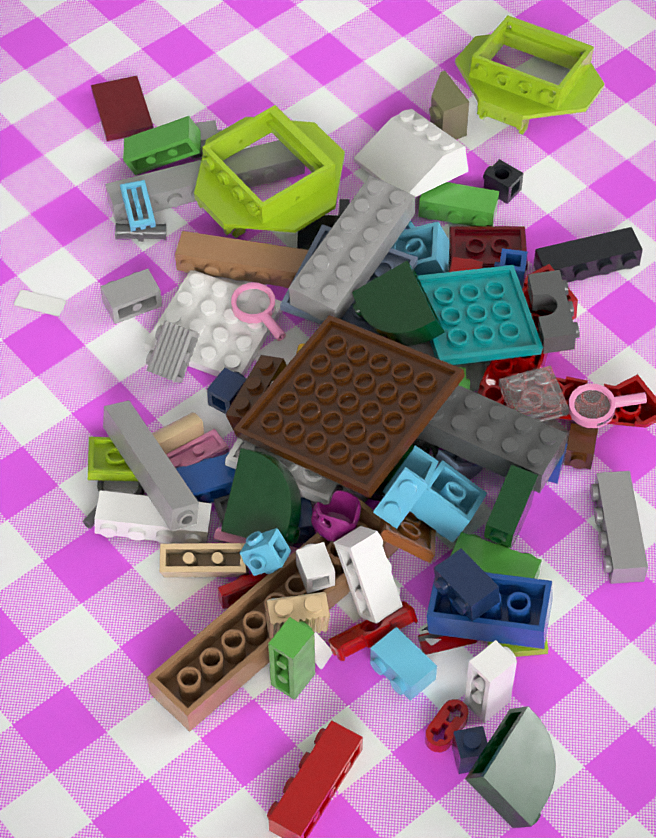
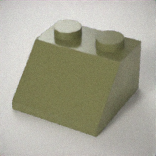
[429,71,469,140]

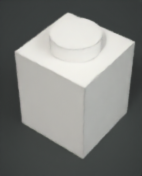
[296,542,335,594]

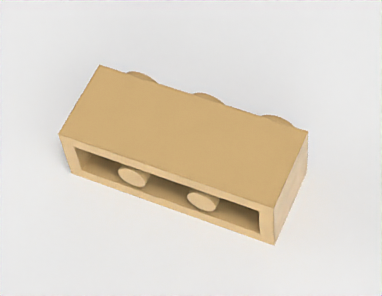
[159,543,249,577]

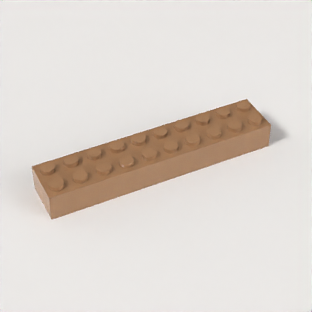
[147,498,398,732]

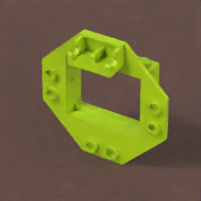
[455,15,605,135]
[194,105,345,238]

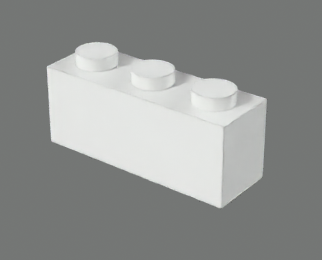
[334,526,403,623]
[464,640,517,723]

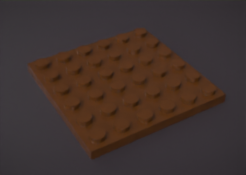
[233,315,465,498]

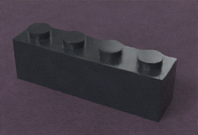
[534,227,643,283]

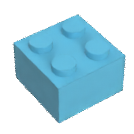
[410,460,487,543]

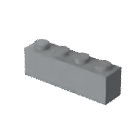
[590,471,648,584]

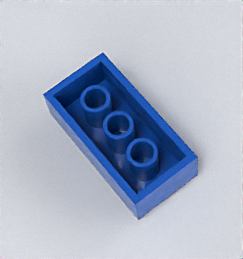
[427,572,553,649]

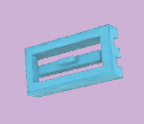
[120,180,156,232]

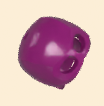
[311,490,361,542]

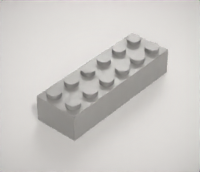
[289,175,415,321]

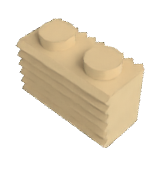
[265,592,330,639]

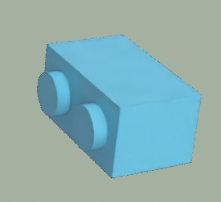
[370,627,437,701]

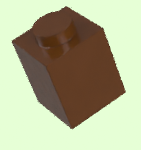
[564,423,598,470]

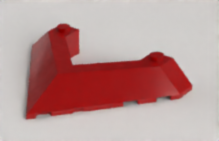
[477,264,656,428]

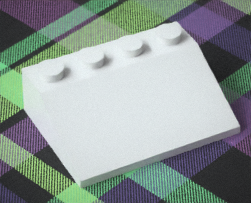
[354,109,469,197]

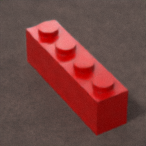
[267,720,363,838]

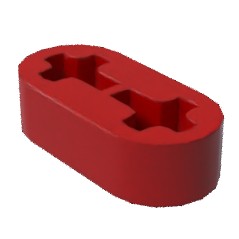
[425,699,469,753]

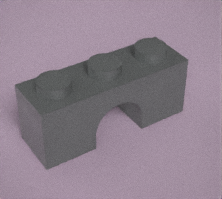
[527,270,580,354]

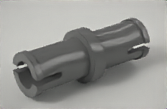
[115,223,166,242]

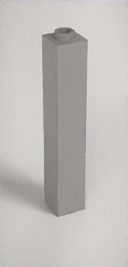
[103,400,199,531]

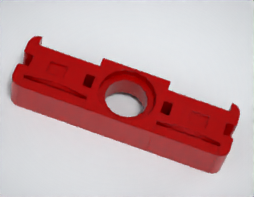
[328,601,418,661]

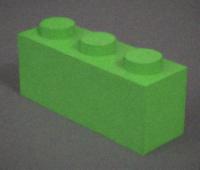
[123,116,201,175]
[419,182,499,226]
[450,532,542,579]
[268,617,315,700]

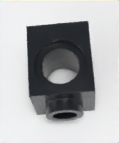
[483,159,524,204]

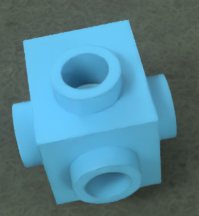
[240,528,291,576]

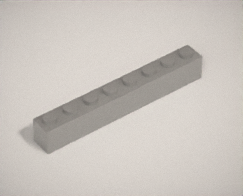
[105,140,305,222]

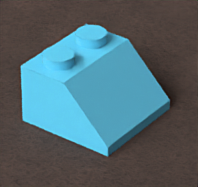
[391,221,450,275]

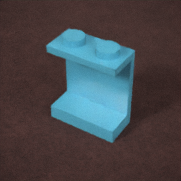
[373,445,439,529]

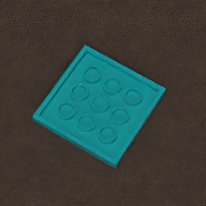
[418,265,543,365]

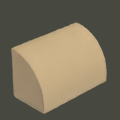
[152,412,204,454]

